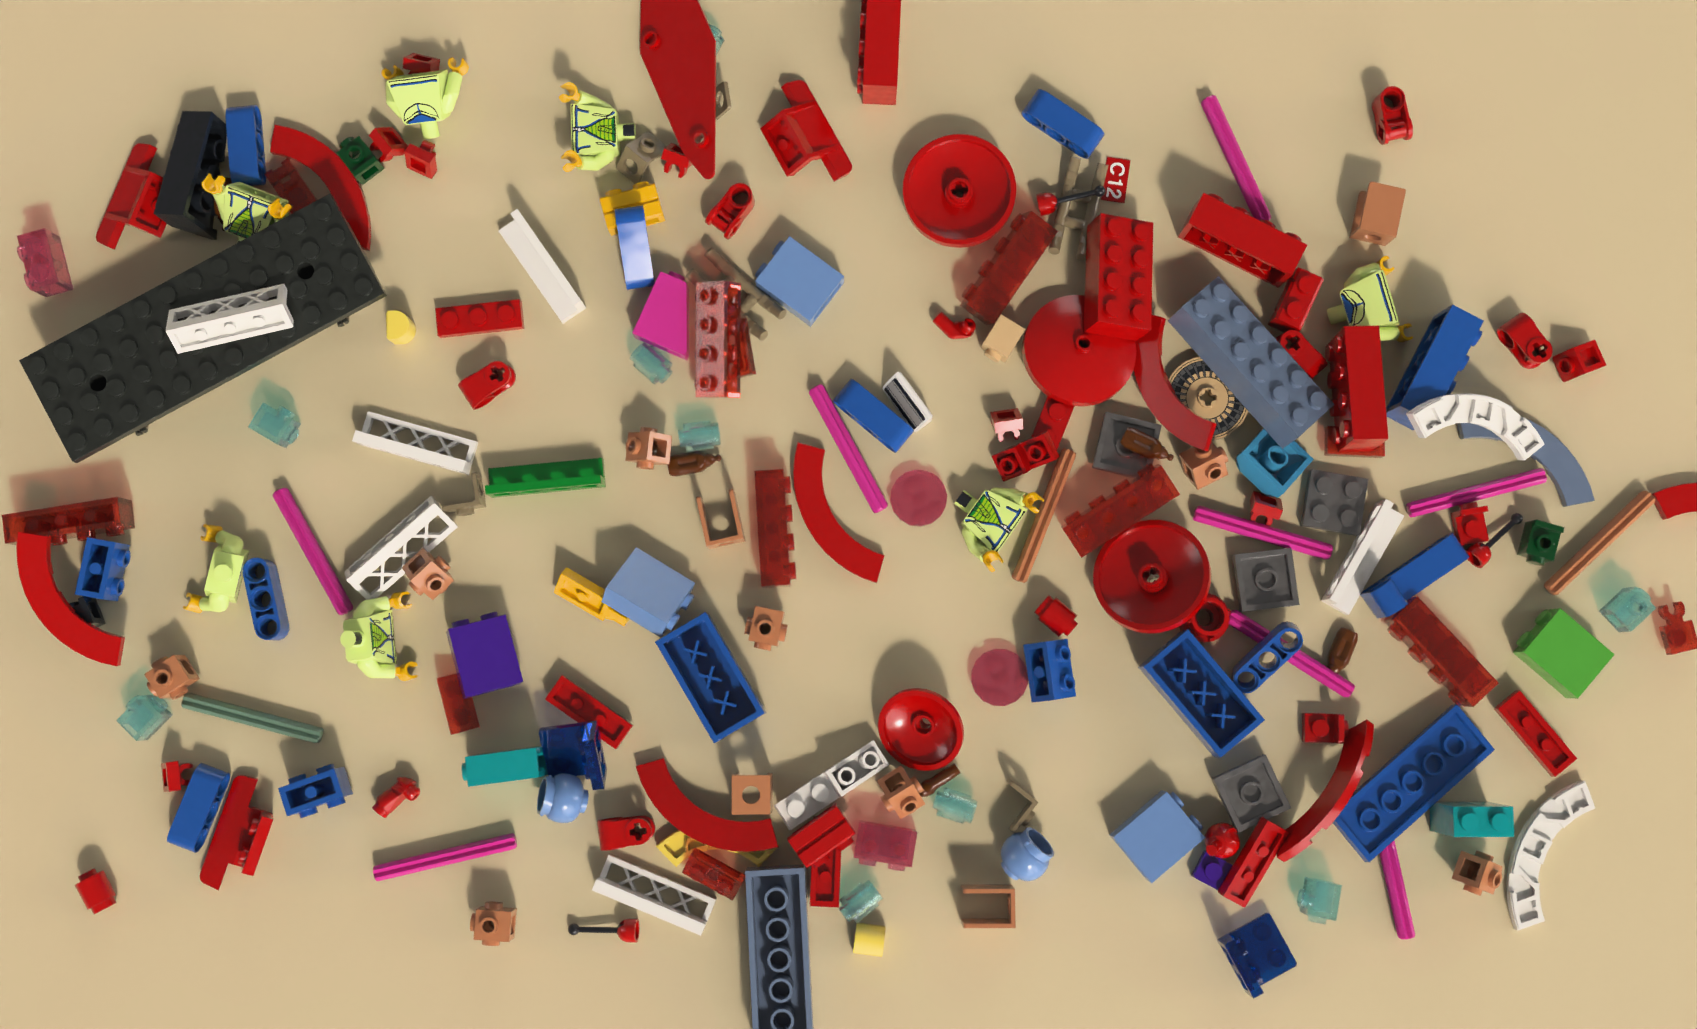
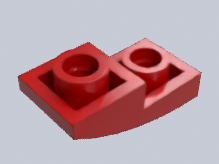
[992,431,1060,482]

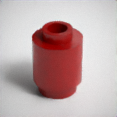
[1034,595,1078,637]
[75,868,117,914]

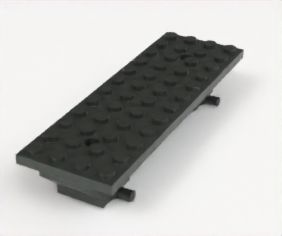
[19,194,387,463]

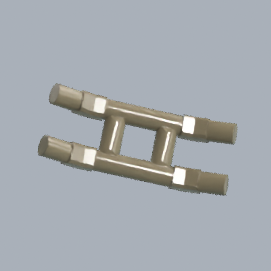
[1049,156,1109,261]
[686,247,787,341]

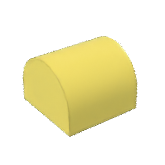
[386,310,416,344]
[853,922,886,957]

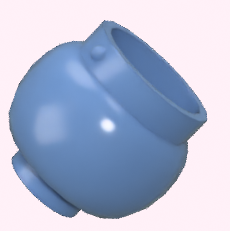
[537,773,589,823]
[1001,827,1054,881]

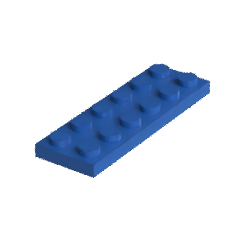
[1333,704,1495,862]

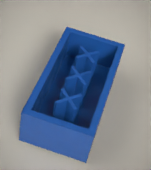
[1386,304,1484,430]
[655,612,766,743]
[1138,629,1265,758]

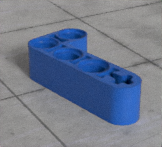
[1360,532,1470,618]

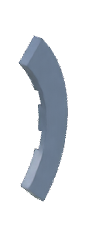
[1457,419,1595,507]

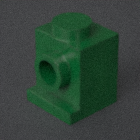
[336,136,385,185]
[1517,519,1565,566]

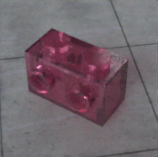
[17,228,73,297]
[854,820,917,871]

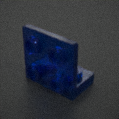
[539,721,607,790]
[1217,913,1297,999]

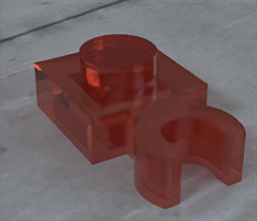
[1658,601,1697,655]

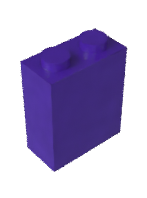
[446,612,523,699]

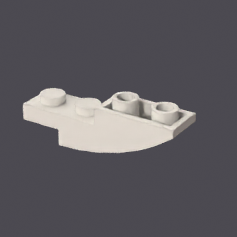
[774,740,889,830]

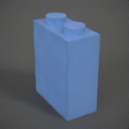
[755,236,844,327]
[601,547,695,638]
[1109,790,1205,883]

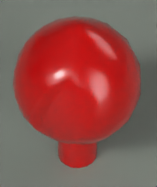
[1204,822,1240,859]

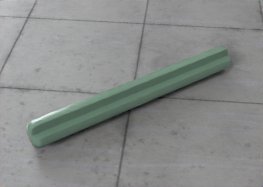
[181,693,324,743]

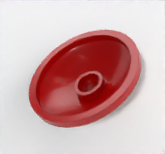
[878,688,964,771]

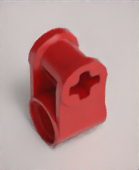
[1372,86,1413,145]
[705,183,755,240]
[1496,312,1553,369]
[1275,330,1327,379]
[458,361,516,410]
[597,815,656,851]

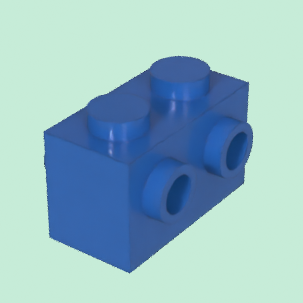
[75,537,131,601]
[1023,639,1076,703]
[278,764,353,819]

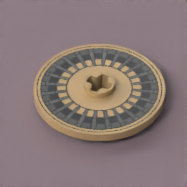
[1169,357,1248,441]

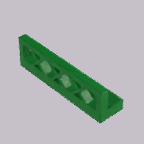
[485,458,606,498]

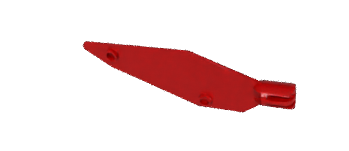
[640,0,716,179]

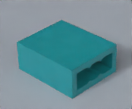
[462,746,549,787]
[1429,802,1514,837]

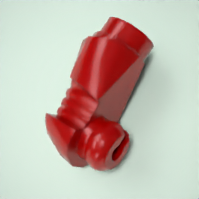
[372,777,420,818]

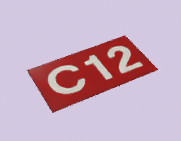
[1101,157,1131,203]

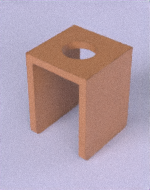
[1349,182,1406,246]
[696,489,745,549]
[732,773,773,815]
[961,884,1016,928]

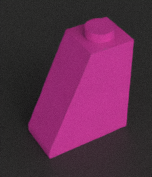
[632,271,689,361]

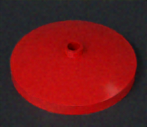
[903,134,1016,248]
[1022,295,1137,406]
[1093,520,1211,633]

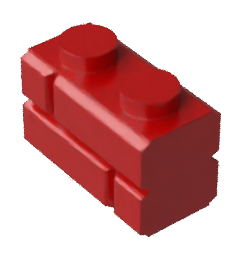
[1268,267,1324,333]
[787,803,856,869]

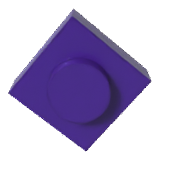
[1191,850,1232,890]

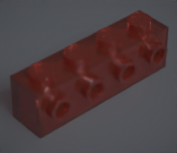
[960,211,1058,325]
[694,281,741,398]
[1061,463,1180,558]
[754,469,796,588]
[2,497,135,546]
[1384,596,1499,707]

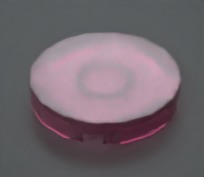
[890,469,947,527]
[971,649,1028,706]

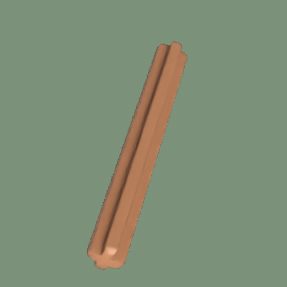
[1012,448,1076,583]
[1544,491,1655,595]

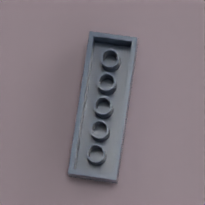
[1168,276,1334,449]
[745,864,814,1029]

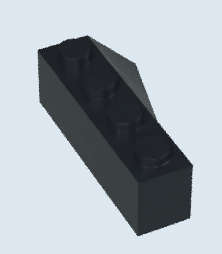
[154,111,227,240]

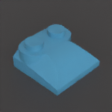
[1236,428,1314,498]

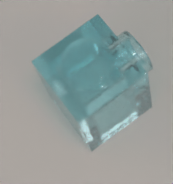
[248,403,301,448]
[1599,587,1656,632]
[116,695,173,741]
[1297,877,1342,924]

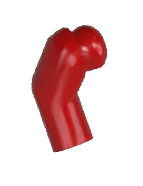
[933,312,976,339]

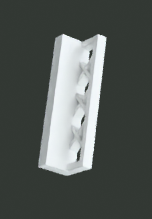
[498,209,586,324]
[166,284,294,354]
[352,411,478,475]
[344,496,458,600]
[1321,499,1404,615]
[592,854,717,936]

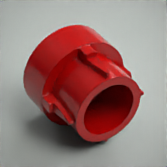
[1179,593,1231,643]

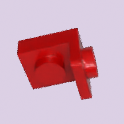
[1552,340,1606,382]
[1450,502,1489,546]
[1302,713,1349,744]

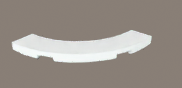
[1406,393,1545,461]
[1506,780,1595,931]

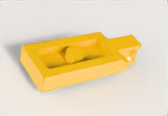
[554,567,630,626]

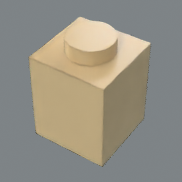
[981,314,1025,363]

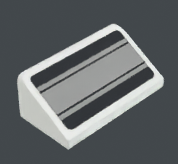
[882,371,933,432]

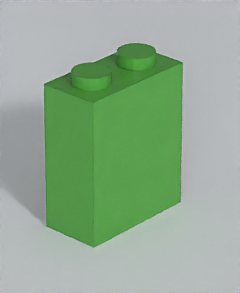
[1513,608,1615,699]

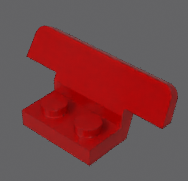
[760,80,852,182]
[96,143,167,250]
[200,775,273,891]

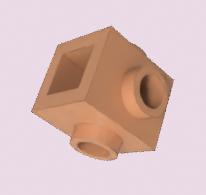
[625,427,672,470]
[1179,441,1228,490]
[402,548,454,600]
[744,606,788,651]
[144,655,200,700]
[877,765,925,819]
[1452,850,1503,896]
[470,901,517,946]

